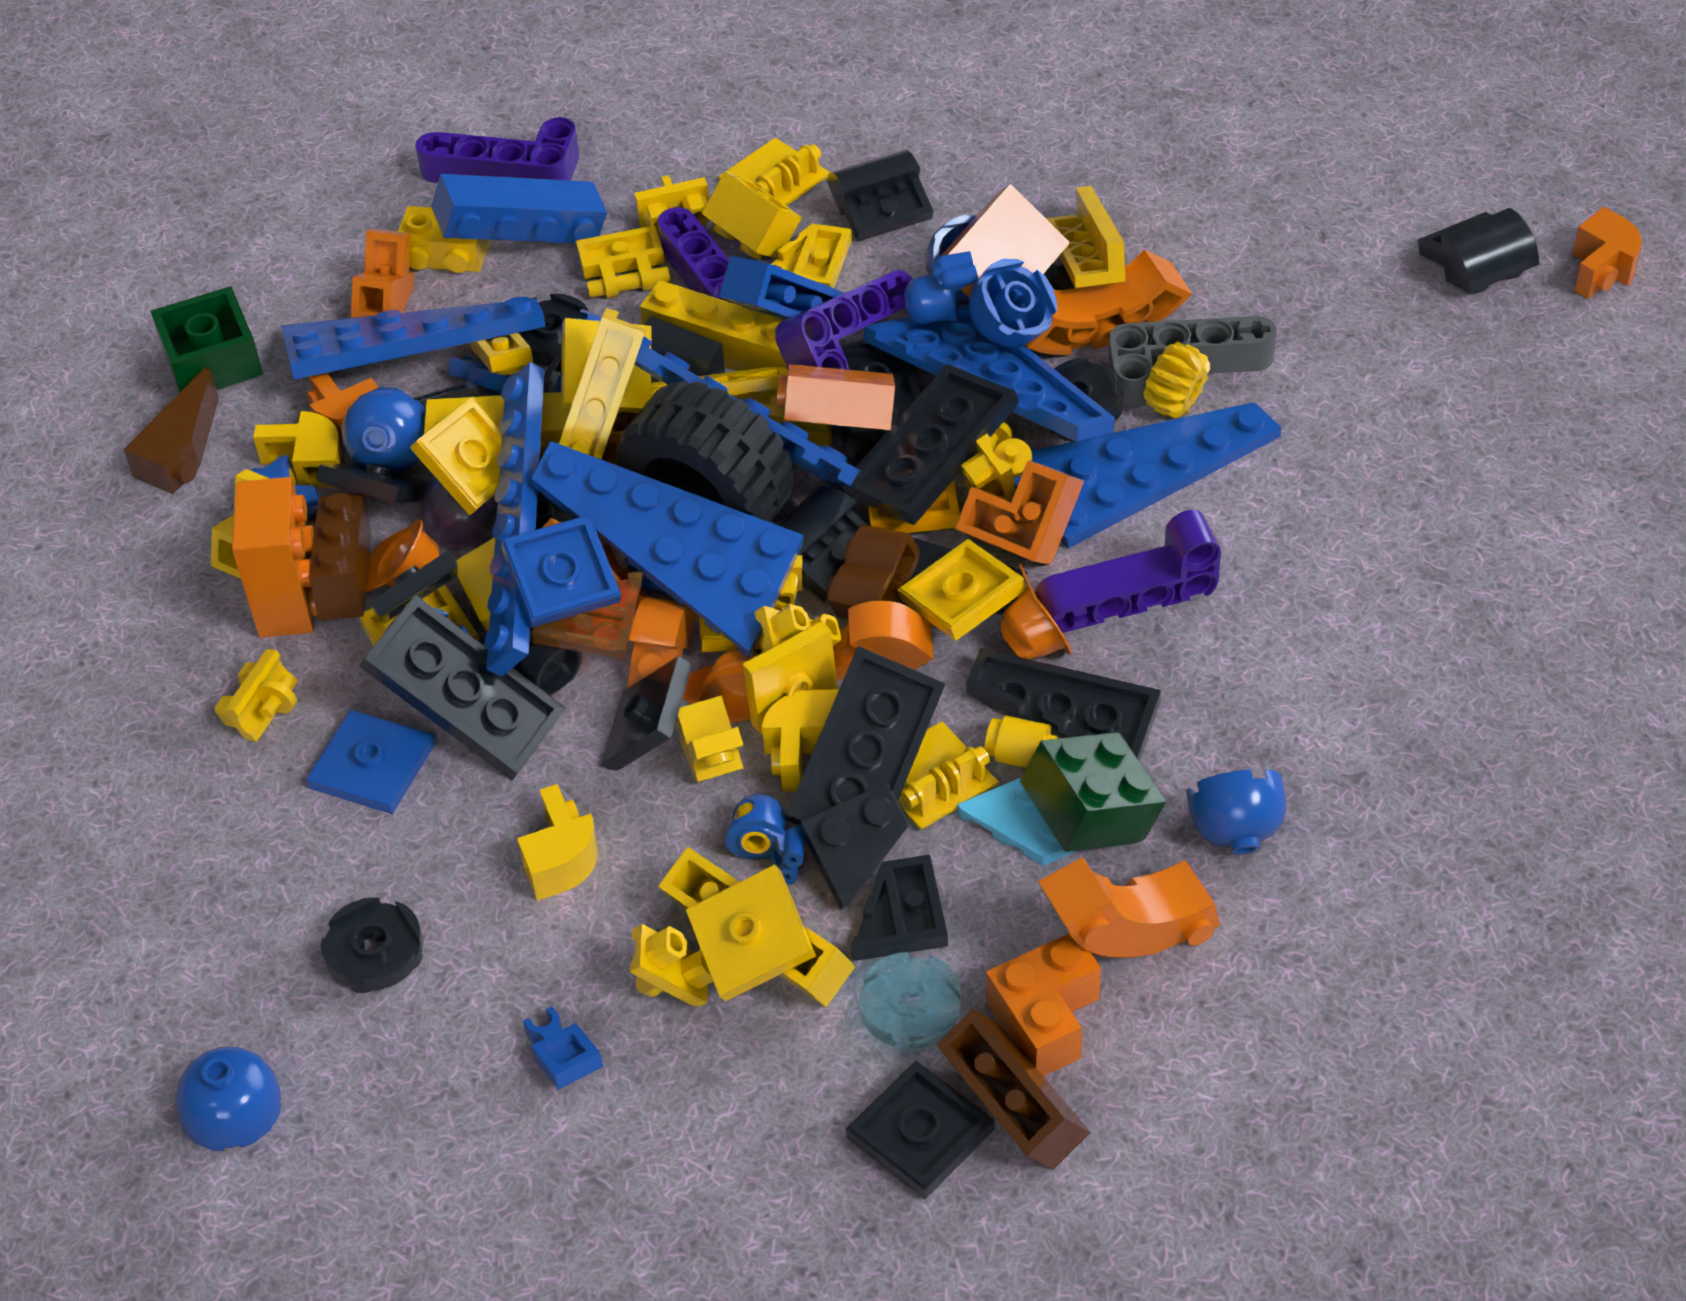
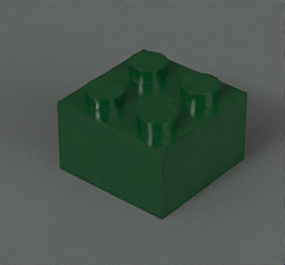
[150,286,264,393]
[1020,733,1166,852]

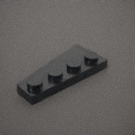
[966,648,1161,762]

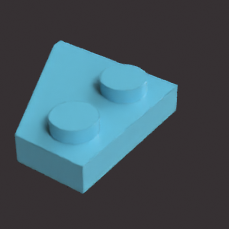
[957,777,1076,866]

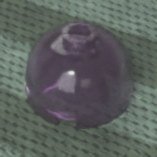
[421,477,497,550]

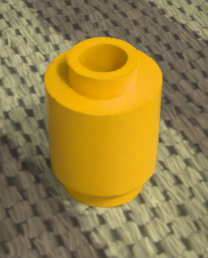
[984,715,1058,769]

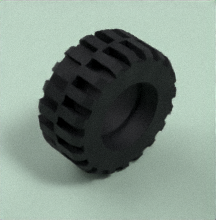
[617,381,794,523]

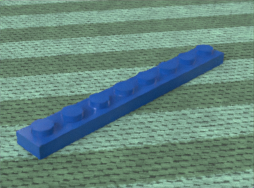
[485,362,545,676]

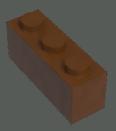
[309,493,371,621]
[936,1008,1091,1170]

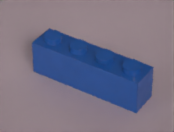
[431,174,607,243]

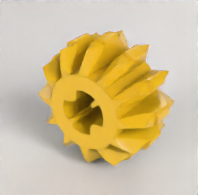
[1143,342,1210,419]

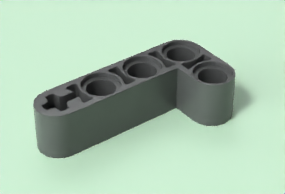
[1109,316,1277,408]

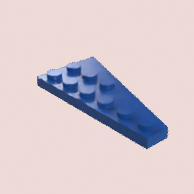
[281,297,546,379]
[863,304,1115,442]
[634,336,860,486]
[1014,402,1282,549]
[532,441,803,659]

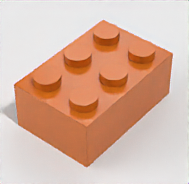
[232,477,317,638]

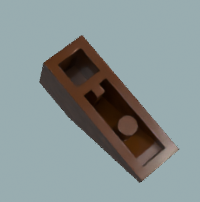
[124,368,219,494]

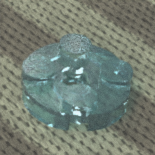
[860,952,961,1051]

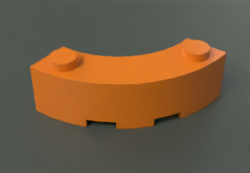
[1025,249,1192,355]
[1038,857,1220,958]

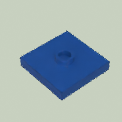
[501,515,621,628]
[306,710,436,814]

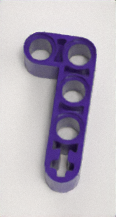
[415,117,579,183]
[658,207,783,313]
[775,270,913,370]
[1035,510,1221,633]

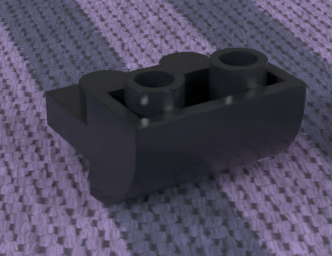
[827,150,934,242]
[1418,208,1540,293]
[777,486,869,602]

